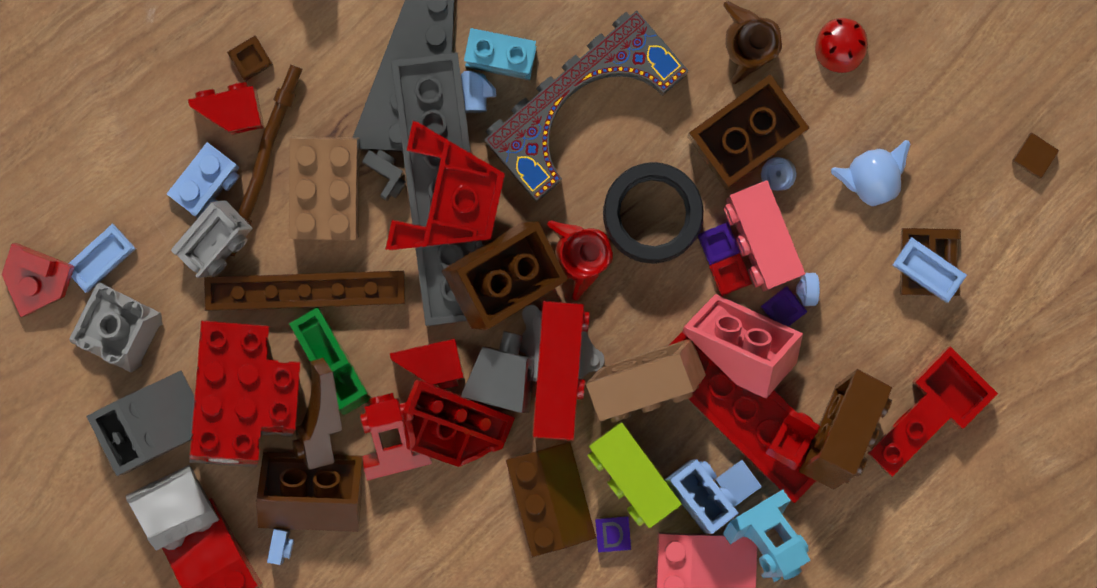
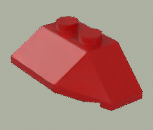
[403,380,515,467]

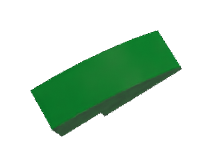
[289,307,372,415]

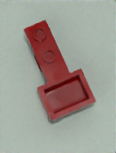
[867,346,998,477]

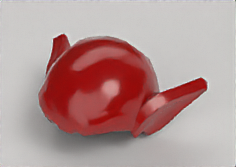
[547,220,613,301]

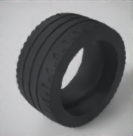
[603,162,704,264]

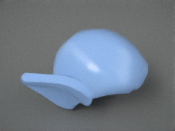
[831,140,911,206]

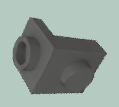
[362,149,406,202]

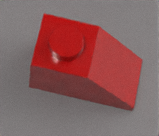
[389,339,465,389]

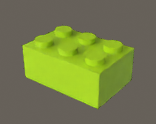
[587,422,682,529]

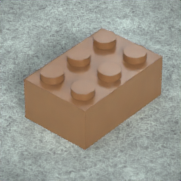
[289,136,360,240]
[586,339,706,422]

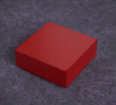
[709,253,752,297]

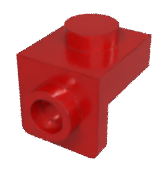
[766,410,820,470]

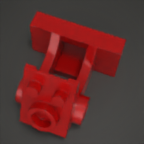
[360,393,432,481]

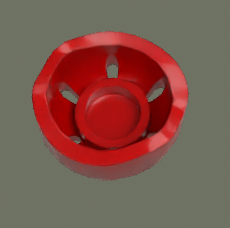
[815,18,868,73]

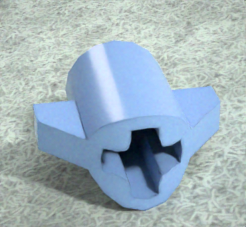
[461,71,496,113]

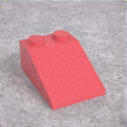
[683,294,803,398]
[656,532,757,588]

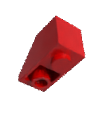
[188,82,265,135]

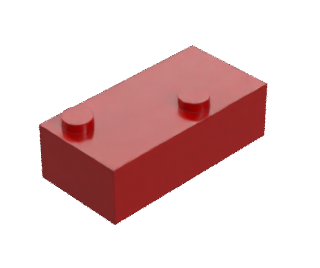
[533,301,590,440]

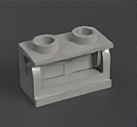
[171,200,253,278]

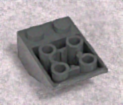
[86,370,195,476]

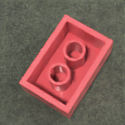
[723,180,805,292]

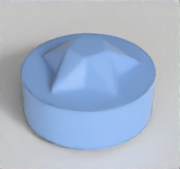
[761,157,796,191]
[796,273,820,306]

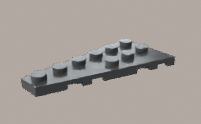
[353,0,454,152]

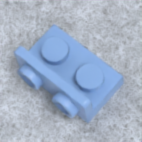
[167,142,240,218]

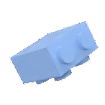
[664,459,738,534]

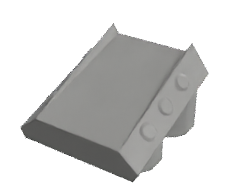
[69,283,163,373]
[126,465,219,551]

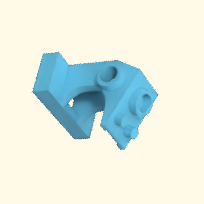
[723,490,811,582]

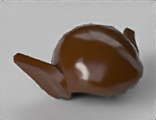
[723,1,782,84]

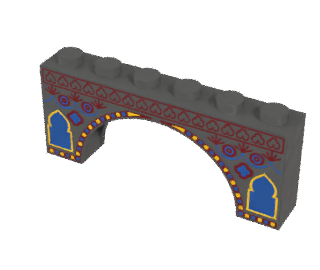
[484,10,689,203]

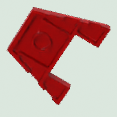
[385,121,505,250]

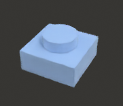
[267,529,294,565]

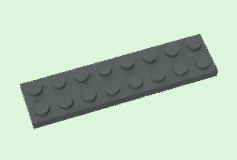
[391,52,483,326]

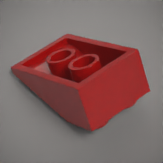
[162,498,262,588]

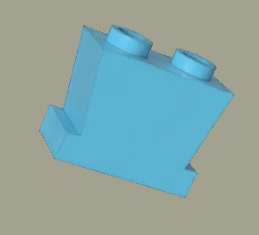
[464,28,537,80]

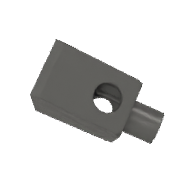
[462,331,534,413]

